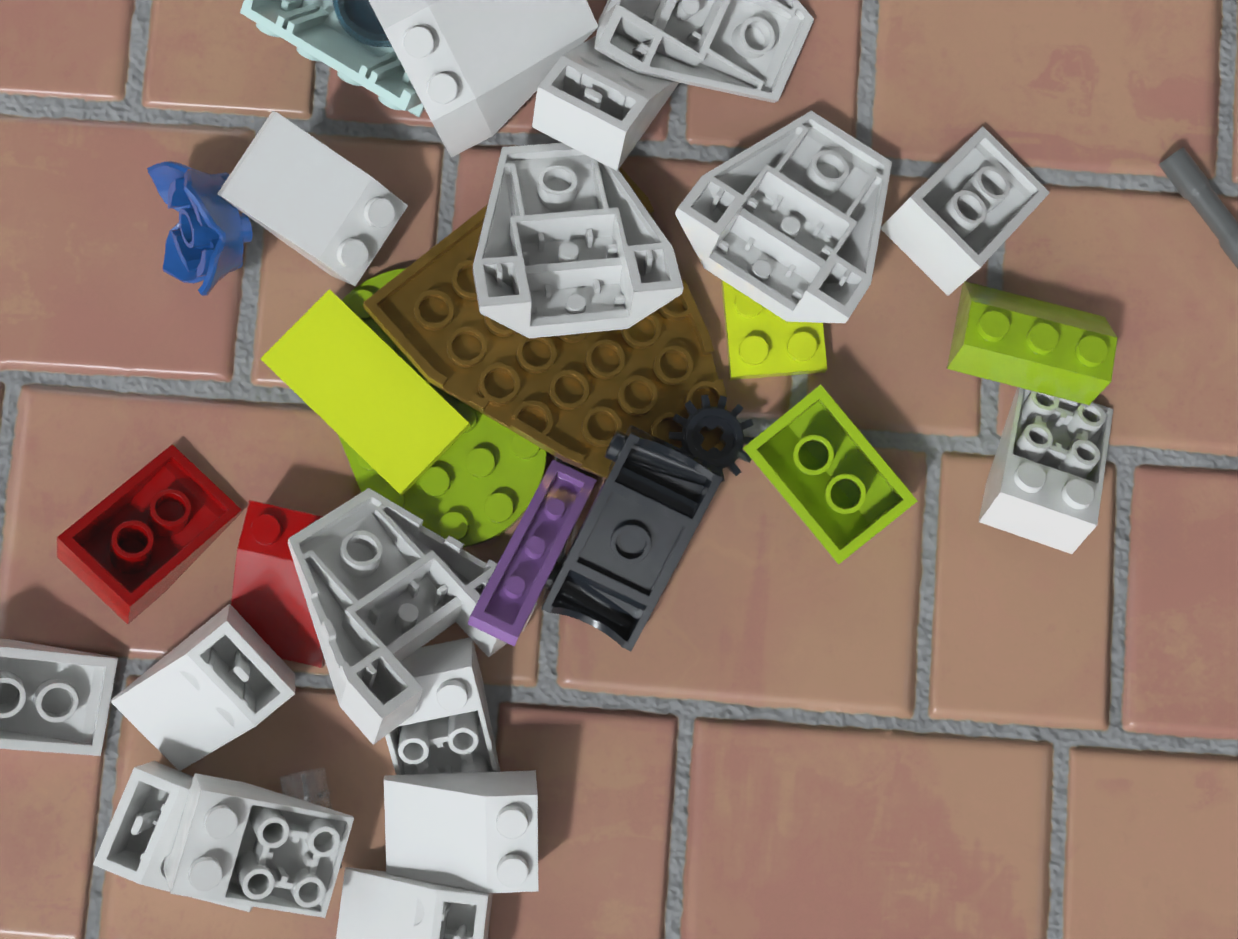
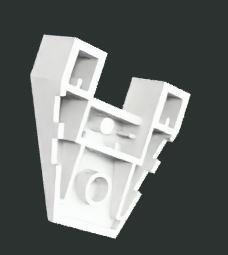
[288,488,537,745]

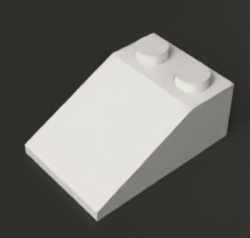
[217,111,408,286]
[881,126,1050,296]
[0,639,118,756]
[384,770,539,893]

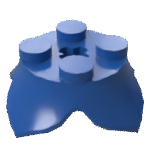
[147,161,253,296]

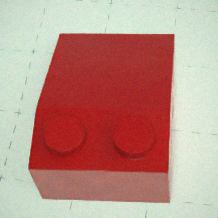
[57,444,242,624]
[231,500,325,668]

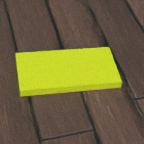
[260,289,471,496]

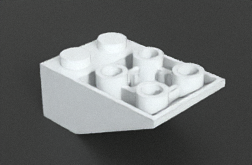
[532,36,679,171]
[979,387,1113,554]
[111,604,295,771]
[385,637,500,775]
[93,761,253,912]
[165,773,354,918]
[336,867,493,939]

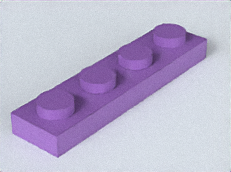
[468,460,597,646]

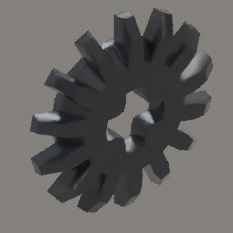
[668,395,756,482]

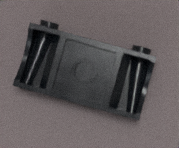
[541,425,723,651]

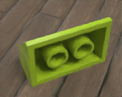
[947,281,1118,405]
[743,384,918,564]

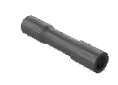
[1159,147,1238,269]

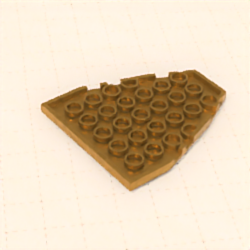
[363,167,728,479]

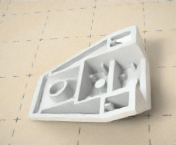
[369,0,599,158]
[594,0,814,103]
[675,111,892,323]
[473,143,684,339]

